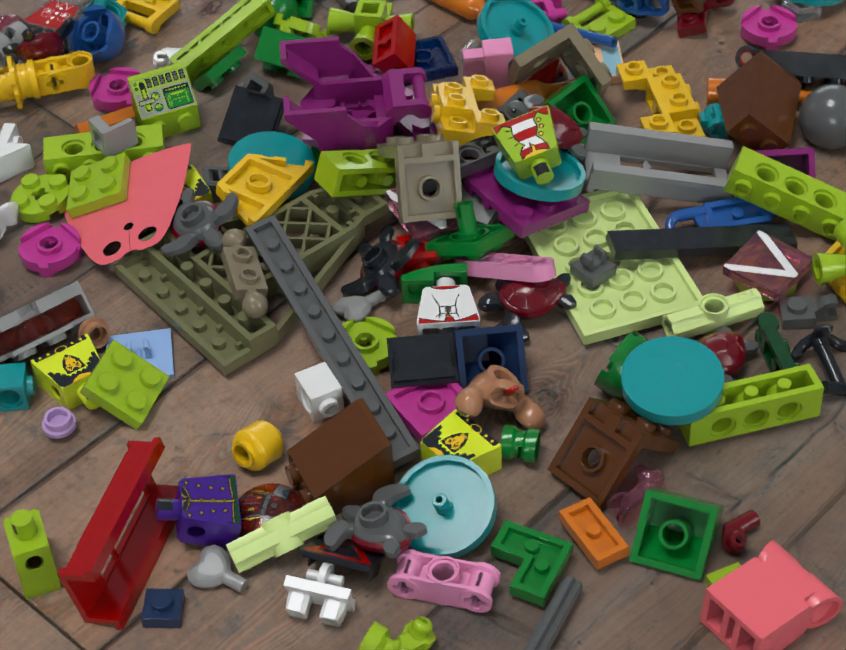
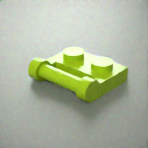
[561,0,636,39]

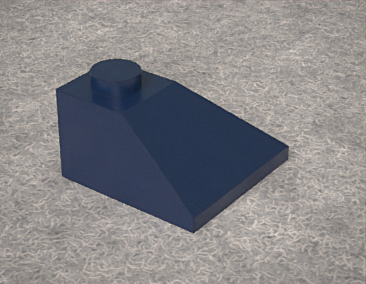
[453,324,529,392]

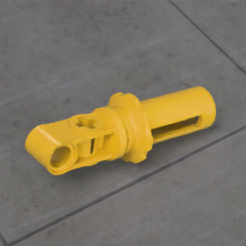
[0,51,96,110]

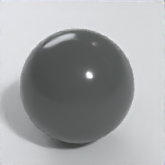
[799,84,846,150]

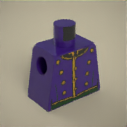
[155,474,242,550]

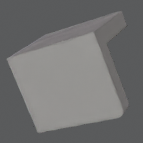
[88,115,139,157]

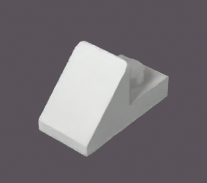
[0,123,35,183]

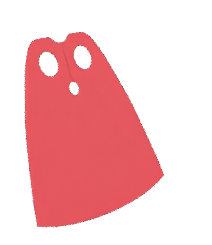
[64,143,191,265]

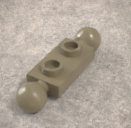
[221,229,268,318]

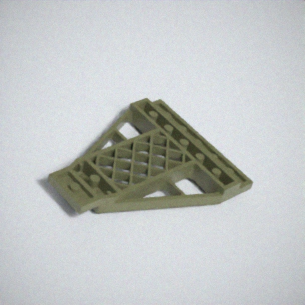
[113,188,389,376]

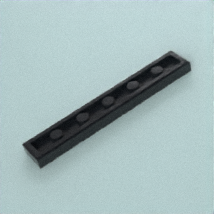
[605,223,798,260]

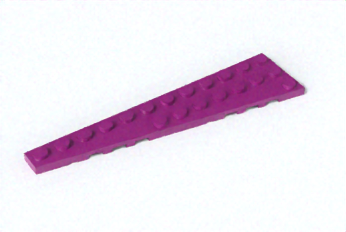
[365,63,590,238]

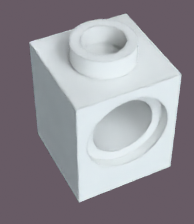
[294,362,344,423]

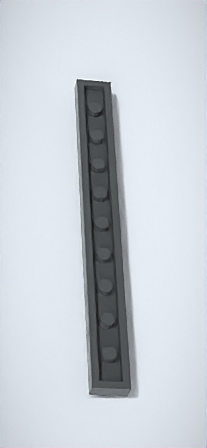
[245,214,421,469]

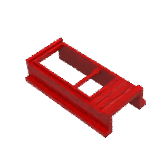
[57,437,178,630]

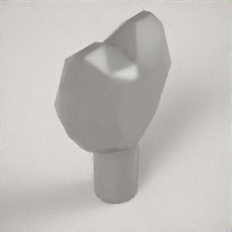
[332,290,386,323]
[187,545,249,593]

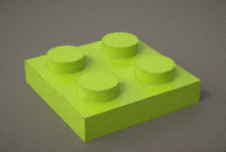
[66,152,131,218]
[79,339,170,430]

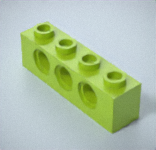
[43,123,166,181]
[723,146,846,241]
[314,149,434,197]
[678,364,824,447]

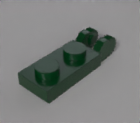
[755,311,800,372]

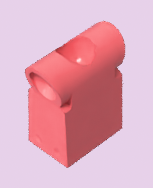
[700,540,843,650]

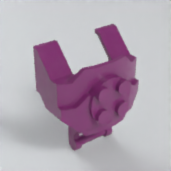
[279,36,431,151]

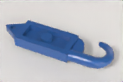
[665,197,777,228]

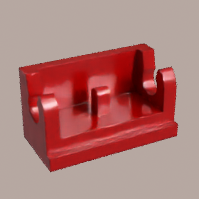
[372,15,416,73]

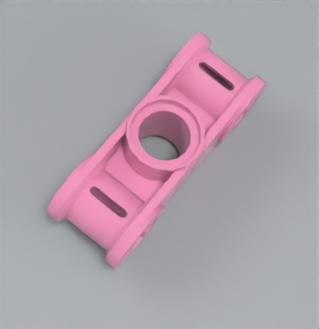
[387,549,501,613]

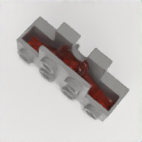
[0,281,95,363]

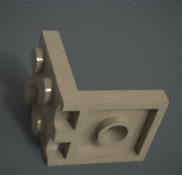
[507,23,612,98]
[377,134,462,223]

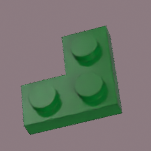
[491,520,573,607]

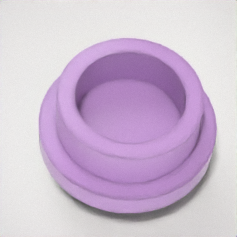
[42,407,77,439]

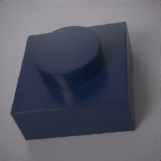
[141,588,185,628]

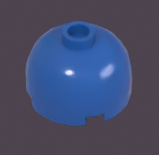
[69,5,125,63]

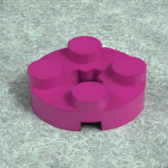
[740,5,797,50]
[89,67,140,111]
[18,222,83,278]

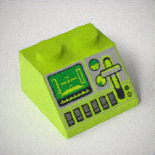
[127,62,201,138]

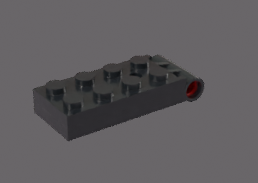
[735,46,846,85]

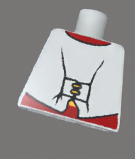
[417,277,480,335]

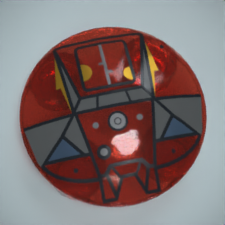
[238,483,303,536]

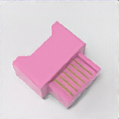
[462,37,514,89]

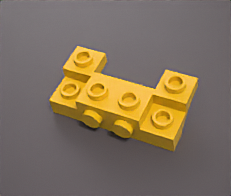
[616,60,706,137]
[429,74,506,146]

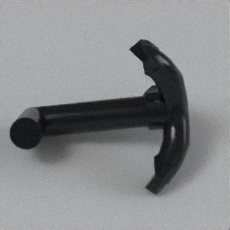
[790,324,846,396]

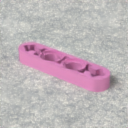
[454,252,556,282]

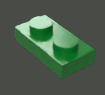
[192,44,247,92]

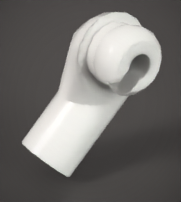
[153,47,182,68]

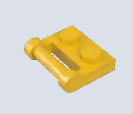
[116,0,181,35]

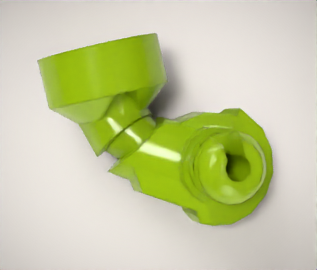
[358,616,436,650]

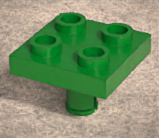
[425,200,515,260]

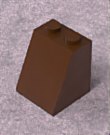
[716,51,801,151]
[285,398,395,515]

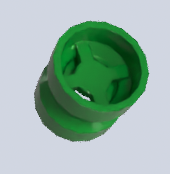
[500,424,541,464]

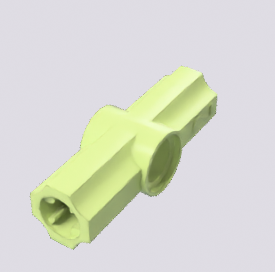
[662,288,765,338]
[226,496,337,573]

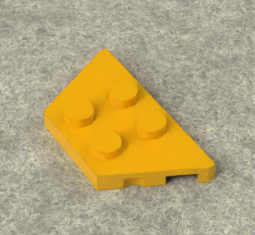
[216,153,315,227]

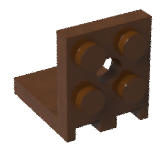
[547,397,680,509]

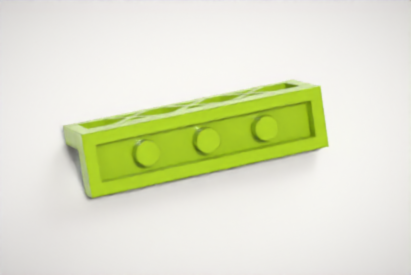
[169,0,276,83]

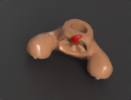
[454,365,546,430]

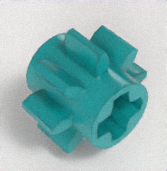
[699,103,729,139]

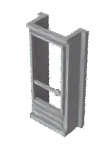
[583,122,736,203]

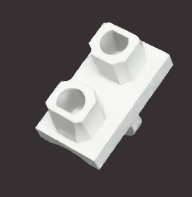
[283,562,357,627]

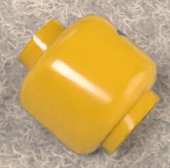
[231,420,284,471]

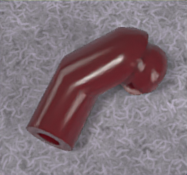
[721,510,761,554]

